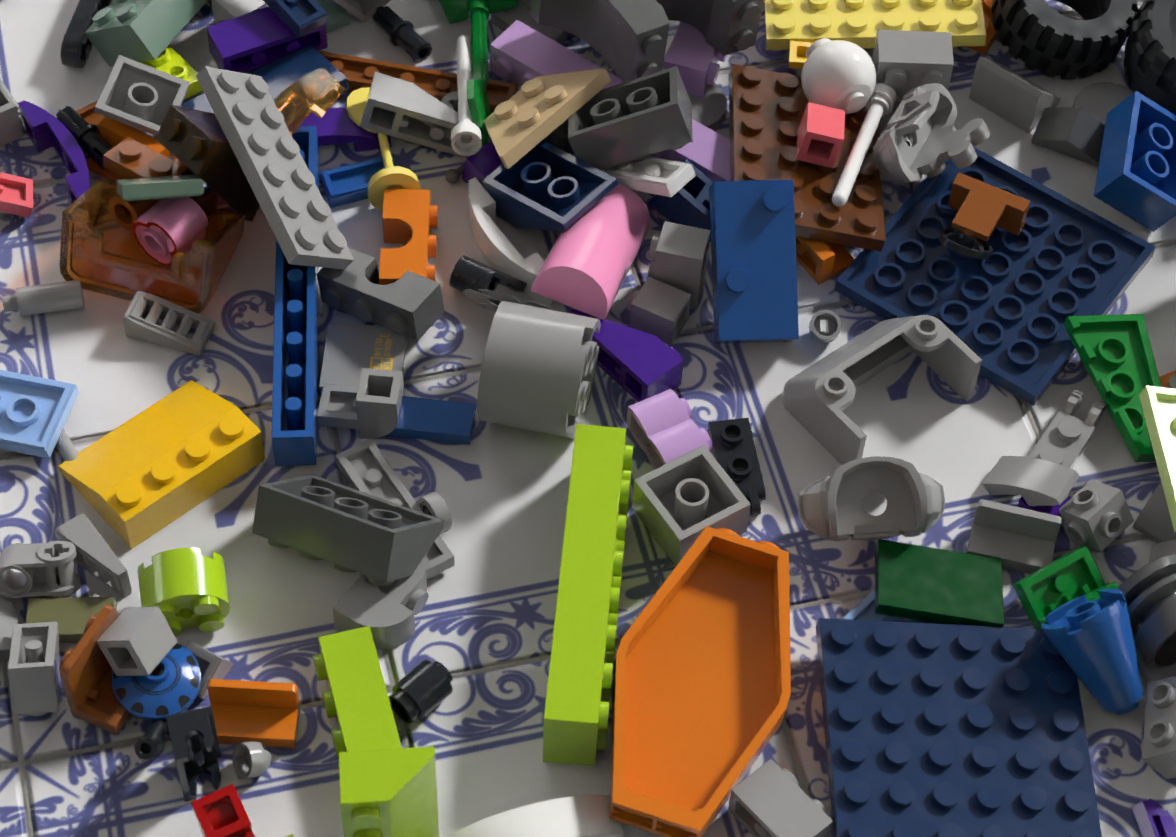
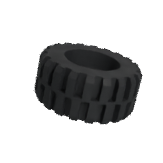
[991,0,1138,80]

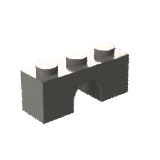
[316,247,445,341]

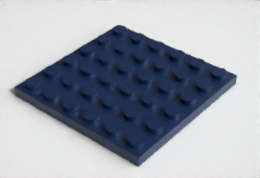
[834,147,1156,406]
[816,618,1102,837]

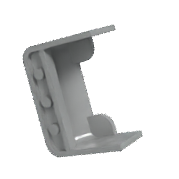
[782,315,982,465]

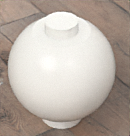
[801,38,876,115]

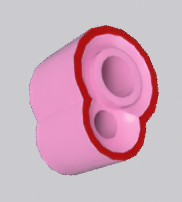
[132,197,208,268]

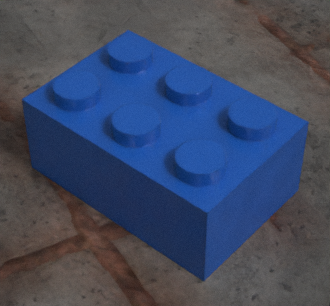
[1094,91,1176,232]

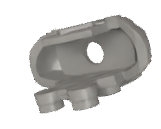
[873,83,990,185]
[798,456,945,541]

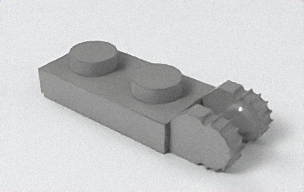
[1028,389,1106,469]

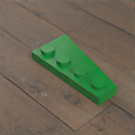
[1063,314,1162,462]

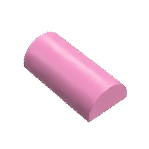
[531,184,650,320]

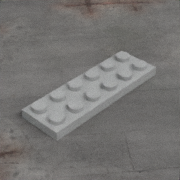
[196,66,354,270]

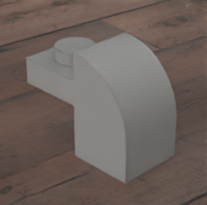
[317,368,404,439]
[332,568,428,650]

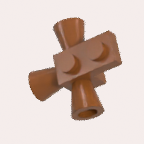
[103,137,218,231]

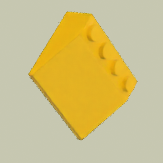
[58,380,265,549]

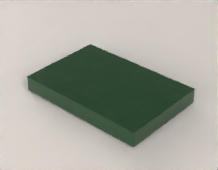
[875,539,1004,627]

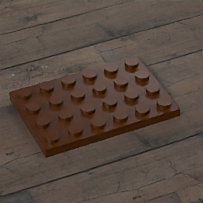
[728,64,886,252]

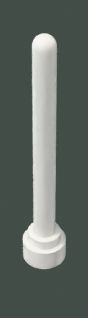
[451,35,482,156]
[832,83,897,207]

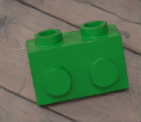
[1013,546,1118,629]

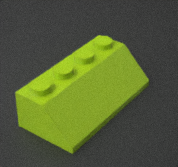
[339,746,439,837]

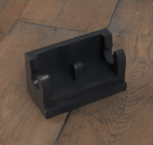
[166,706,222,802]

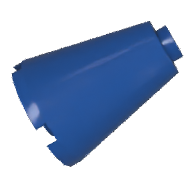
[1041,588,1144,715]

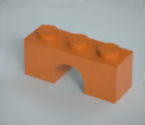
[379,189,438,285]

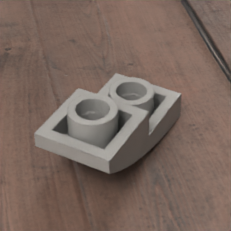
[982,456,1080,506]

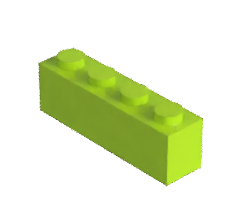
[313,626,402,756]

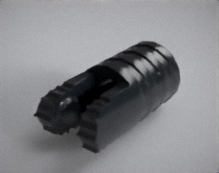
[449,255,527,305]

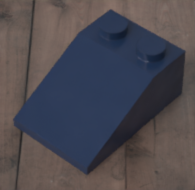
[482,140,618,230]

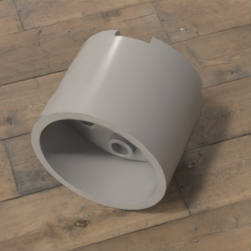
[477,301,601,439]

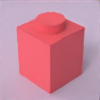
[796,102,845,168]

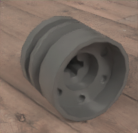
[1117,554,1176,669]

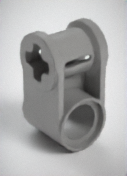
[0,540,81,599]

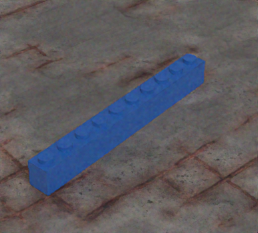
[272,126,319,466]

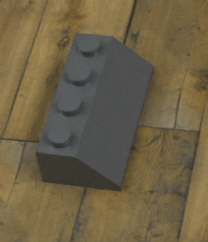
[252,474,444,585]

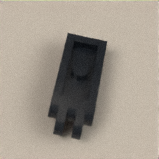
[708,418,766,516]

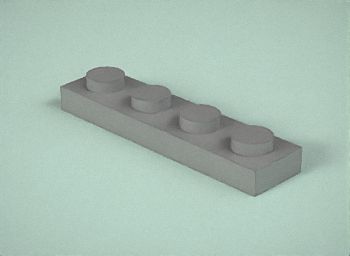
[335,438,455,580]

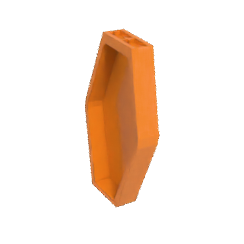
[609,526,791,837]

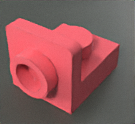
[0,172,33,218]

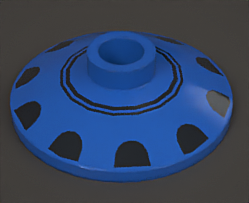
[112,643,201,720]

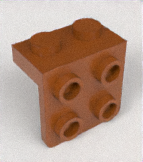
[59,604,161,735]

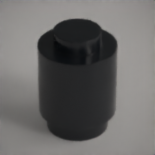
[389,660,453,724]

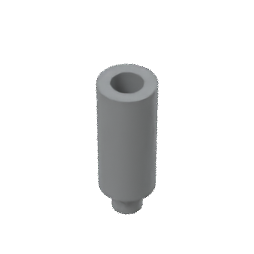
[2,279,85,316]

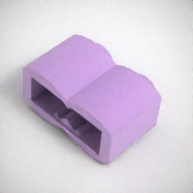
[626,389,712,470]

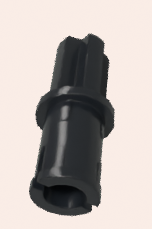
[372,6,432,63]
[56,106,113,169]

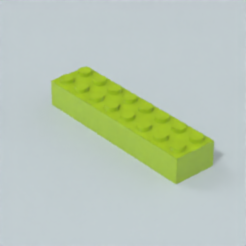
[543,424,633,766]

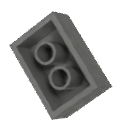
[568,66,693,172]

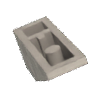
[360,72,469,158]

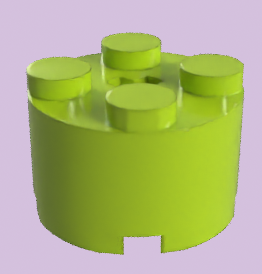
[137,548,230,637]

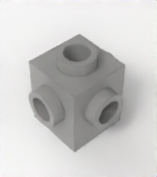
[1059,479,1134,552]

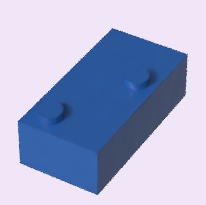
[709,179,799,344]

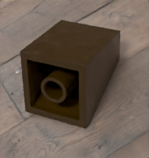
[155,104,260,222]

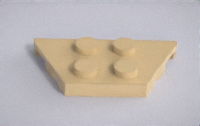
[483,68,611,169]

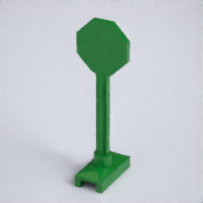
[439,0,518,146]

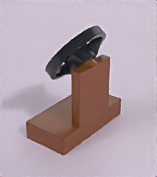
[939,173,1030,259]

